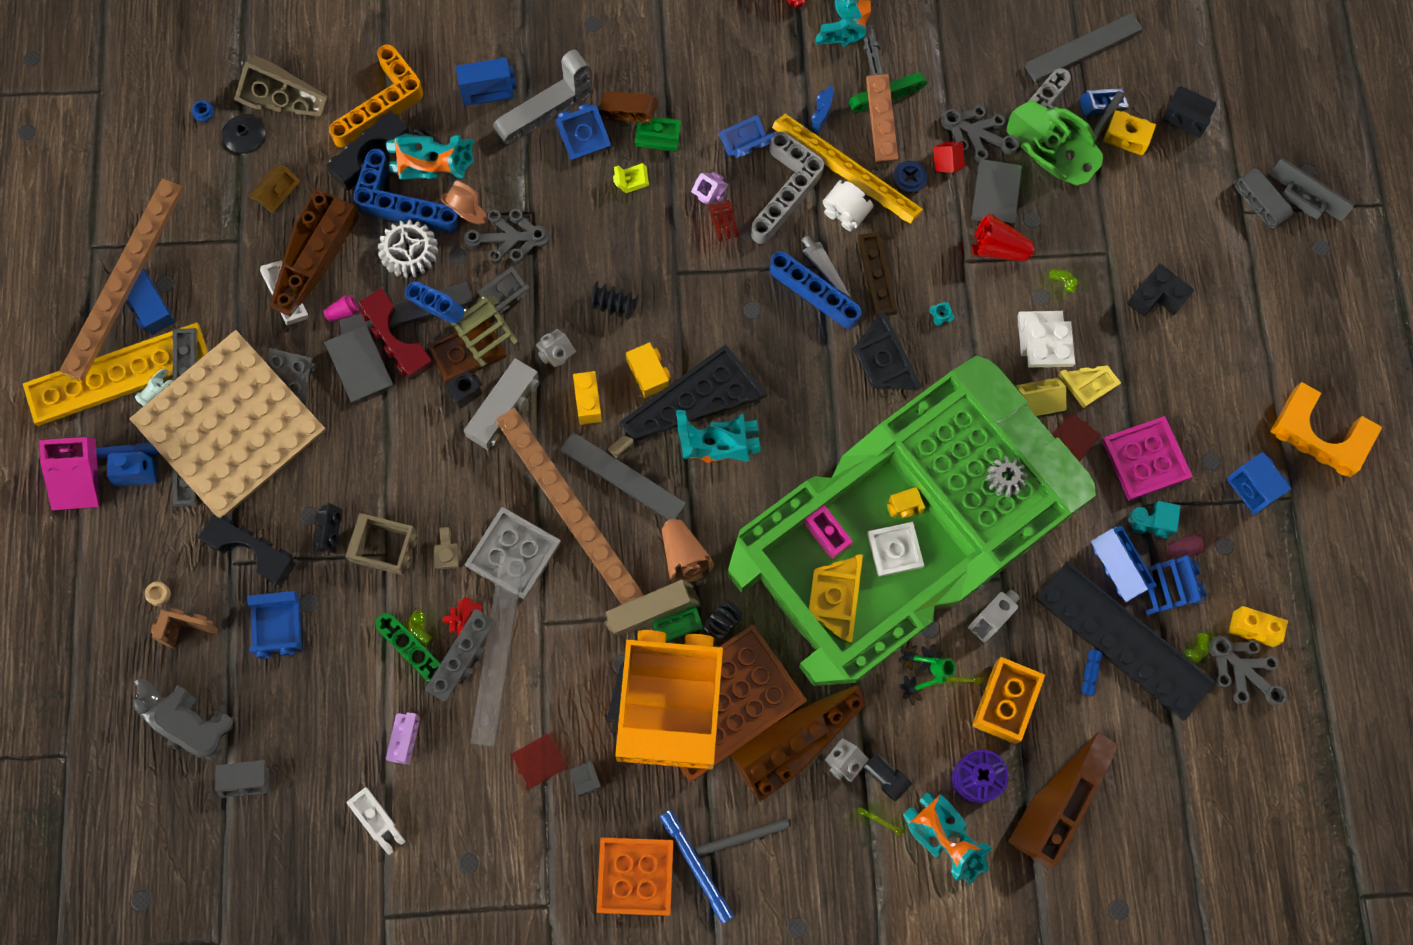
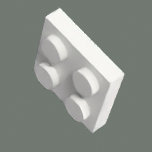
[867,522,924,578]

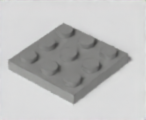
[465,507,561,601]

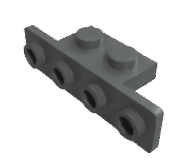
[1269,158,1354,221]
[425,609,495,702]

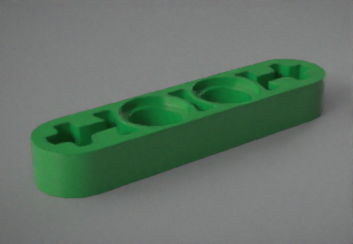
[848,72,927,113]
[375,613,440,682]

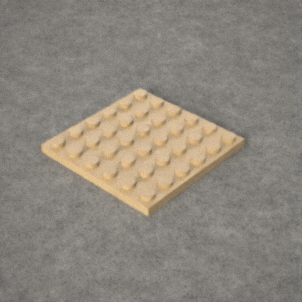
[129,330,326,518]

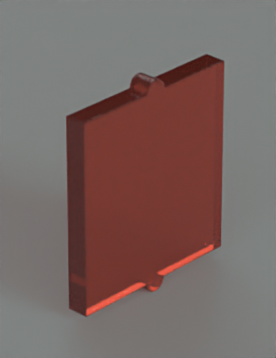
[1053,413,1101,462]
[511,733,566,789]

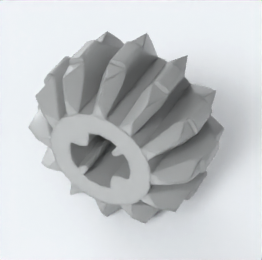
[986,457,1028,497]

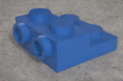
[555,103,611,161]

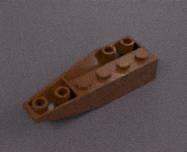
[270,188,359,317]
[730,685,866,801]
[1008,732,1118,869]

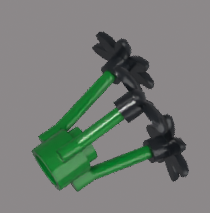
[898,641,956,705]

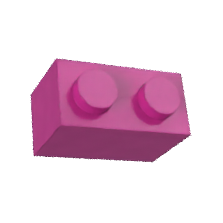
[804,505,853,561]

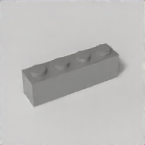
[464,358,540,451]

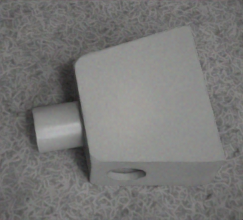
[968,590,1020,643]

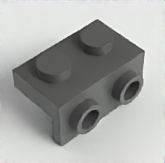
[476,266,530,314]

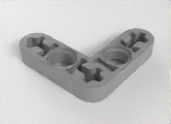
[1028,68,1071,109]

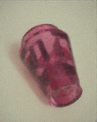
[1168,533,1204,556]

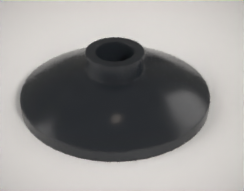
[222,114,266,154]

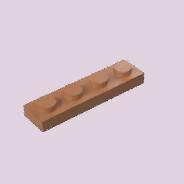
[866,74,898,163]

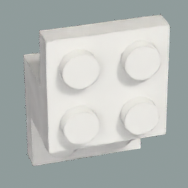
[1017,311,1075,368]

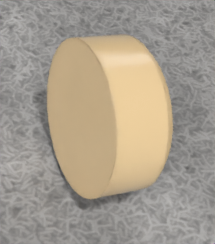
[145,582,171,606]

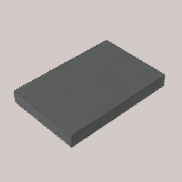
[971,159,1022,226]
[324,325,394,404]

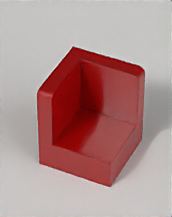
[933,142,965,172]

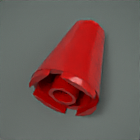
[971,213,1035,262]

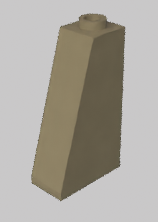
[606,580,702,636]

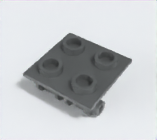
[266,348,315,402]

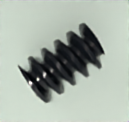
[590,281,639,320]

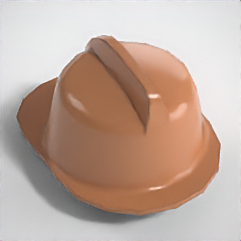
[441,180,487,224]

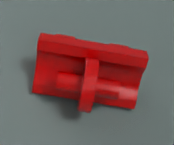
[443,597,482,637]

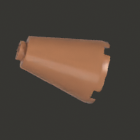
[662,519,714,583]

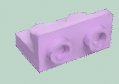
[386,712,420,765]

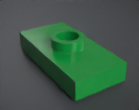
[652,606,704,643]

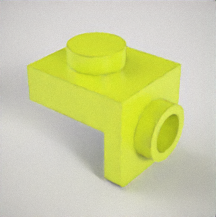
[613,163,649,193]

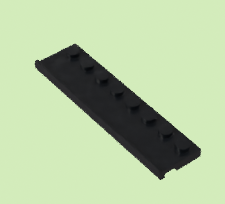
[1035,561,1215,721]

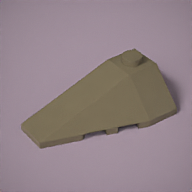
[234,55,328,116]

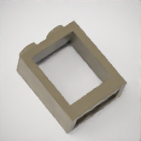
[346,513,418,575]

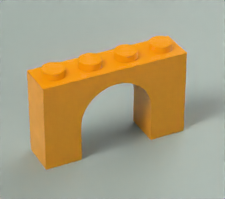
[1270,382,1382,477]

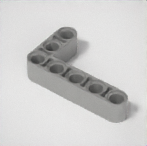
[493,50,592,144]
[751,131,824,244]

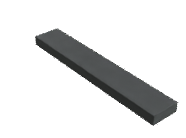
[1024,13,1143,83]
[339,281,474,335]
[560,432,686,520]

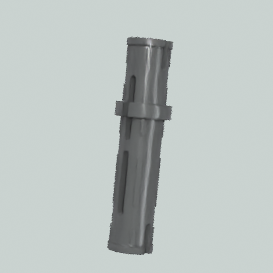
[863,26,884,75]

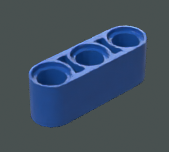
[405,281,464,324]

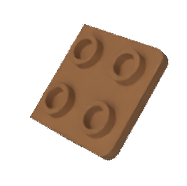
[151,608,218,648]

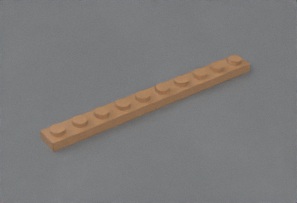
[60,179,184,382]
[495,408,644,605]

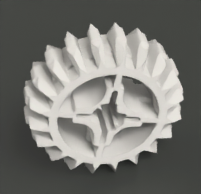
[378,219,438,278]

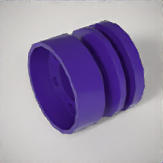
[951,750,1009,805]

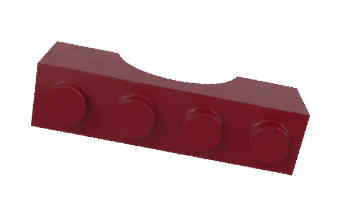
[359,288,433,380]

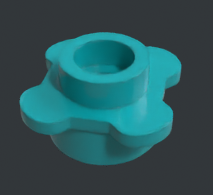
[929,302,954,326]

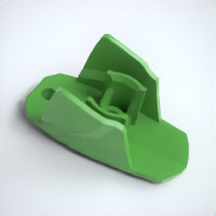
[1007,101,1103,186]

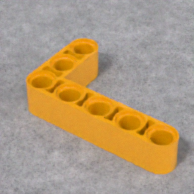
[329,45,423,148]

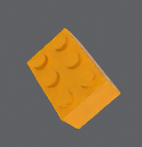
[972,657,1045,745]

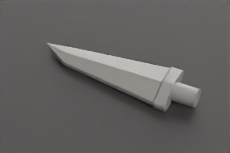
[802,235,850,297]

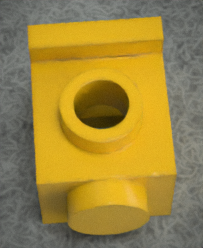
[887,487,925,518]

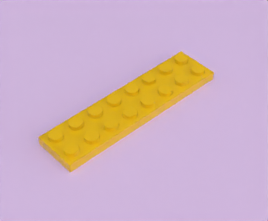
[23,323,208,426]

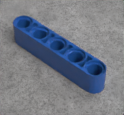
[770,252,861,329]

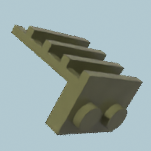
[451,295,519,367]

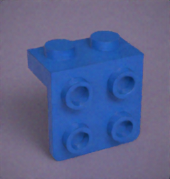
[718,114,776,158]

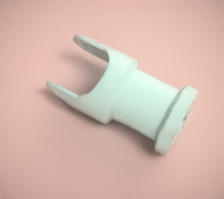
[135,369,174,407]

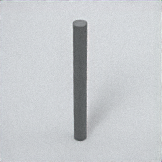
[695,819,790,857]

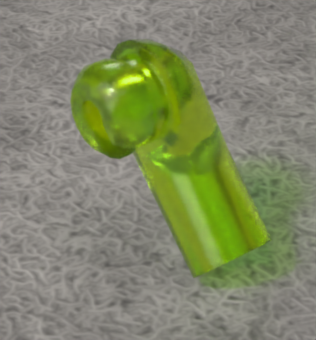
[409,610,433,646]

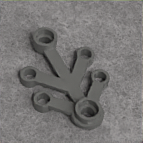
[941,105,1019,162]
[464,209,550,265]
[1208,636,1287,706]

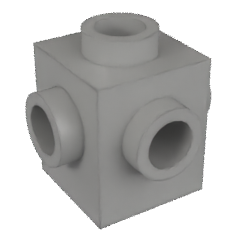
[536,329,576,367]
[825,738,869,782]

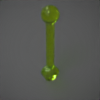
[934,676,983,685]
[857,807,903,836]

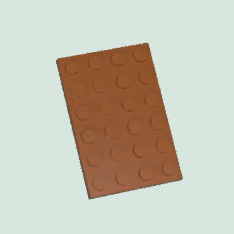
[679,624,807,783]

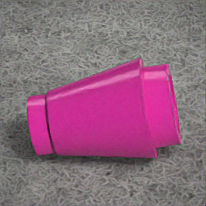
[323,295,359,322]

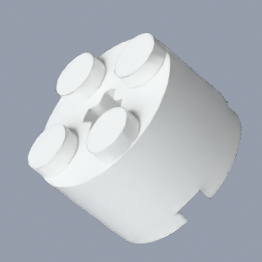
[823,180,873,232]

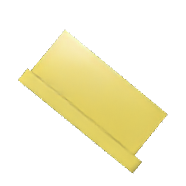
[1016,377,1067,416]

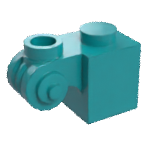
[1128,501,1181,538]

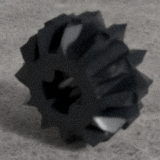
[705,600,743,641]

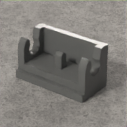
[215,760,270,798]

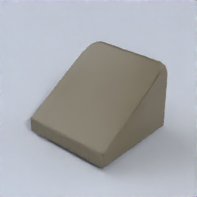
[607,436,634,461]

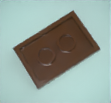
[427,319,507,384]

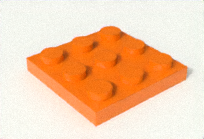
[597,837,673,916]

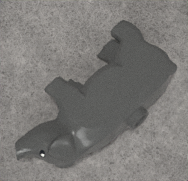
[133,678,233,761]

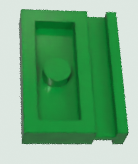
[635,117,681,152]

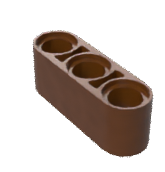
[598,91,659,123]

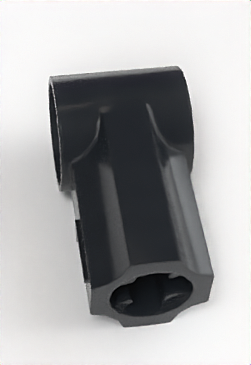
[863,753,912,802]

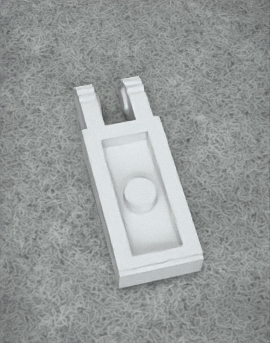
[346,787,406,855]

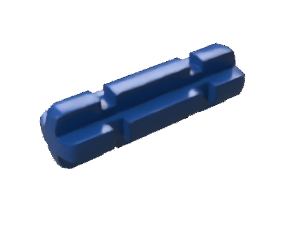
[1081,650,1102,696]

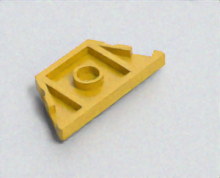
[809,554,863,644]

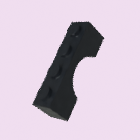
[326,111,411,192]
[197,514,296,587]

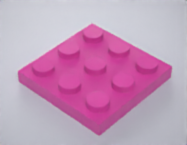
[1101,416,1193,501]

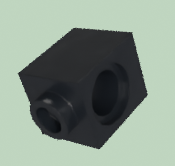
[445,370,482,409]

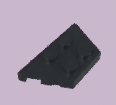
[853,311,922,390]

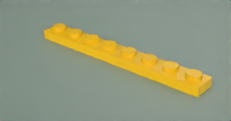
[772,114,923,224]

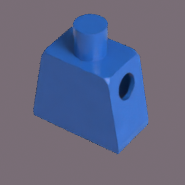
[107,452,158,486]

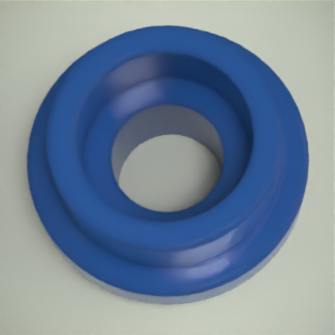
[192,100,214,122]

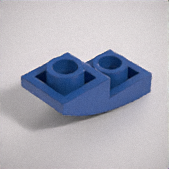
[811,85,833,135]

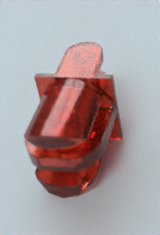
[708,199,740,241]

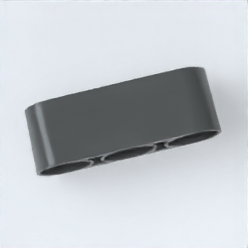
[1235,168,1293,228]

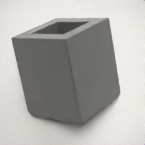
[570,760,602,797]

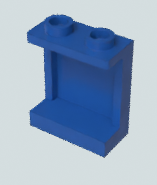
[247,591,302,659]

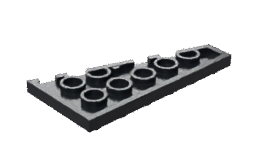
[619,344,767,441]

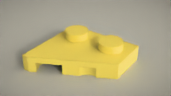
[1058,365,1121,409]

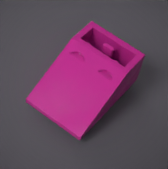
[39,437,100,510]

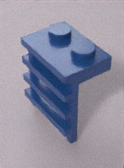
[1145,555,1208,615]

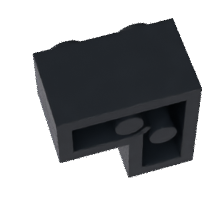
[1127,263,1195,317]

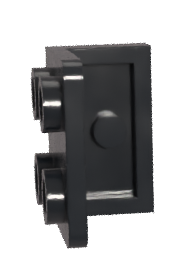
[1162,86,1216,138]

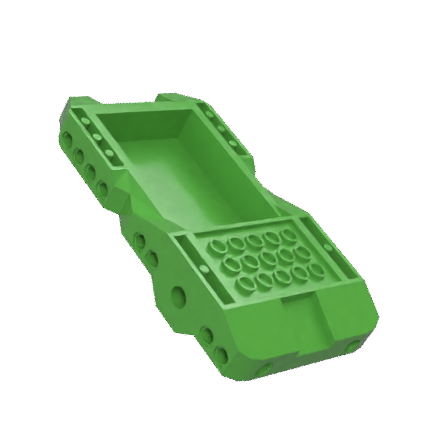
[728,356,1096,686]

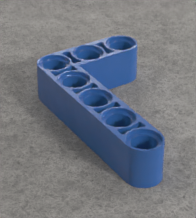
[353,149,460,233]

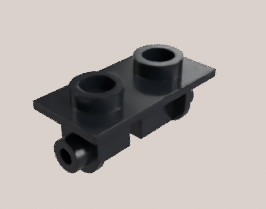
[313,503,343,554]

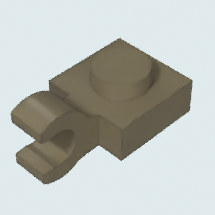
[434,527,459,569]

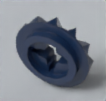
[893,161,928,193]

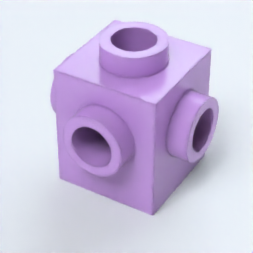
[691,172,728,205]

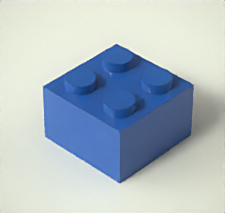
[1227,452,1291,515]

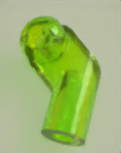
[1048,268,1078,292]
[1184,633,1210,663]

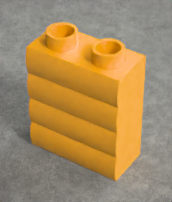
[615,630,723,769]

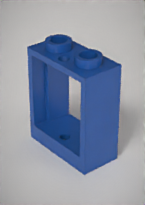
[455,57,517,107]

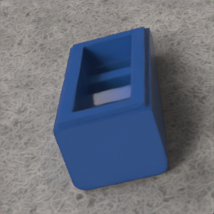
[1079,88,1128,117]

